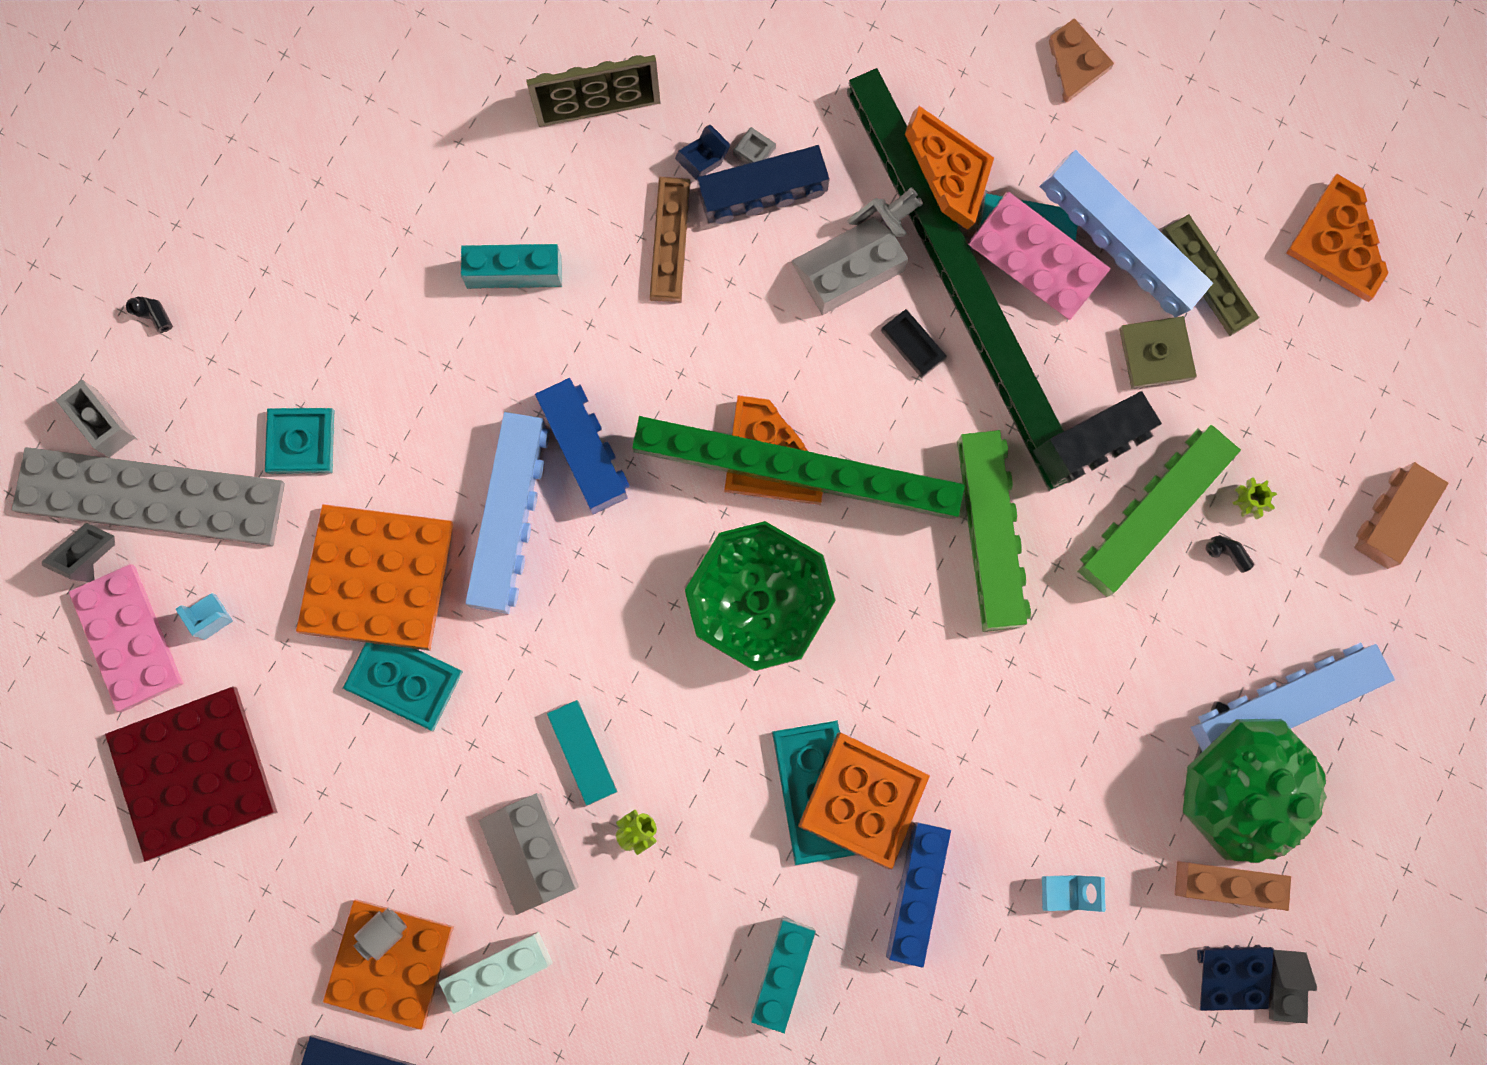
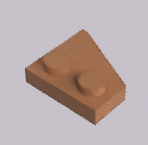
[1049,18,1114,103]

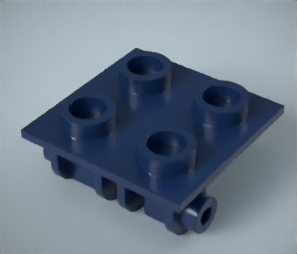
[1197,944,1274,1011]

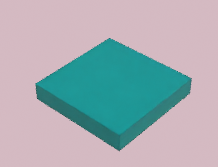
[265,408,335,474]

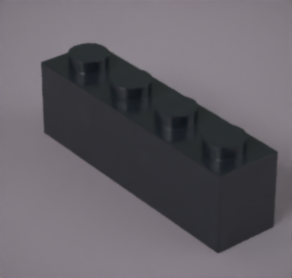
[1033,391,1162,485]

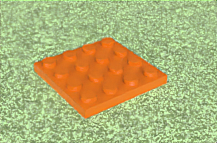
[296,504,454,651]

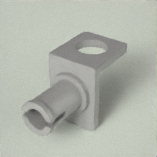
[847,188,923,237]

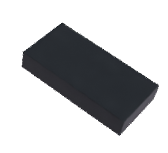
[881,309,947,379]

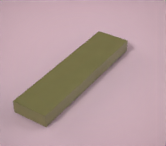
[1161,214,1260,336]

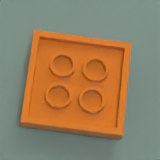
[798,732,930,869]
[323,899,454,1030]

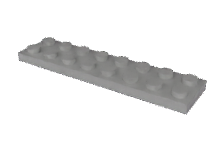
[11,447,285,546]

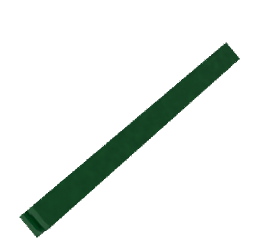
[847,68,1084,491]

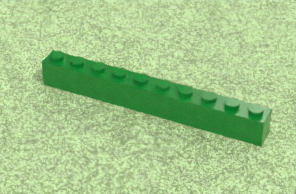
[632,416,965,519]

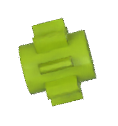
[1232,477,1277,520]
[615,809,657,855]

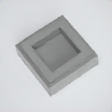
[733,127,776,164]

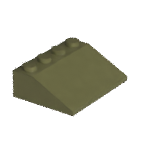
[526,55,661,127]

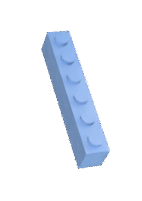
[1039,149,1213,317]
[465,412,550,614]
[1190,642,1395,752]

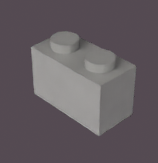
[55,380,136,458]

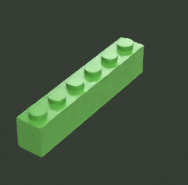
[1077,424,1241,597]
[957,430,1031,632]

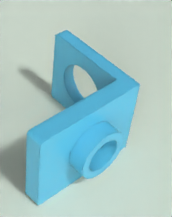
[1042,875,1106,912]

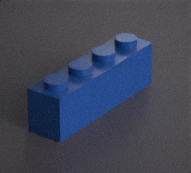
[535,377,630,515]
[886,822,951,968]

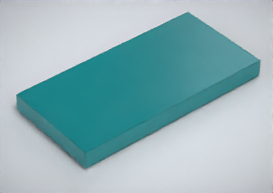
[772,720,857,866]

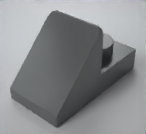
[42,523,115,582]
[1269,949,1317,1024]

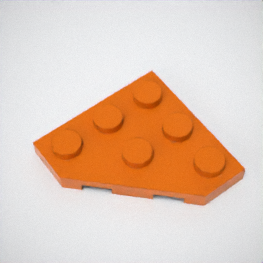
[905,106,994,230]
[1286,173,1389,302]
[724,395,823,505]

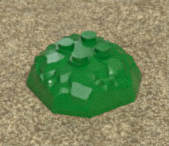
[685,521,836,671]
[1182,719,1327,863]

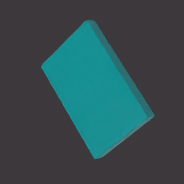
[342,643,463,731]

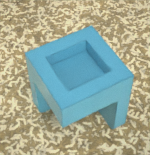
[175,593,233,640]

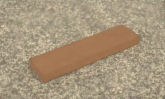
[650,177,691,303]

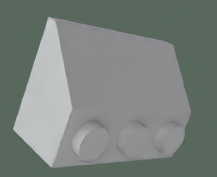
[791,217,908,315]
[478,793,579,915]

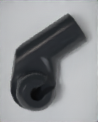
[126,296,173,333]
[1205,535,1255,573]

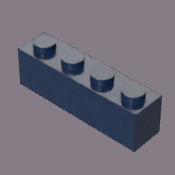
[697,145,830,224]

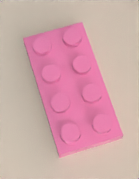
[968,191,1111,320]
[69,564,183,712]

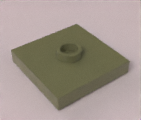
[1119,316,1197,389]

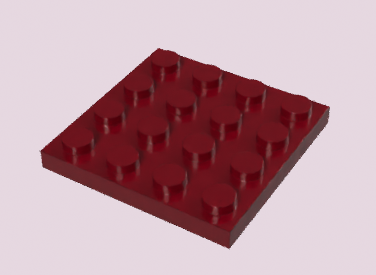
[105,686,278,862]

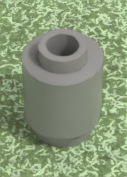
[354,907,407,960]

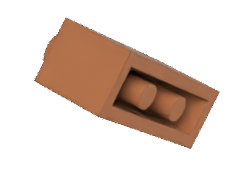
[1354,462,1449,569]
[1175,861,1291,911]

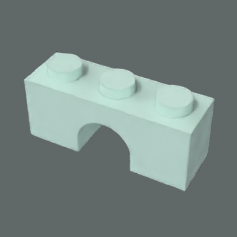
[439,932,553,1014]

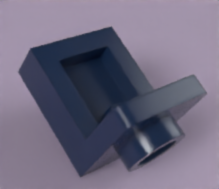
[675,124,730,180]

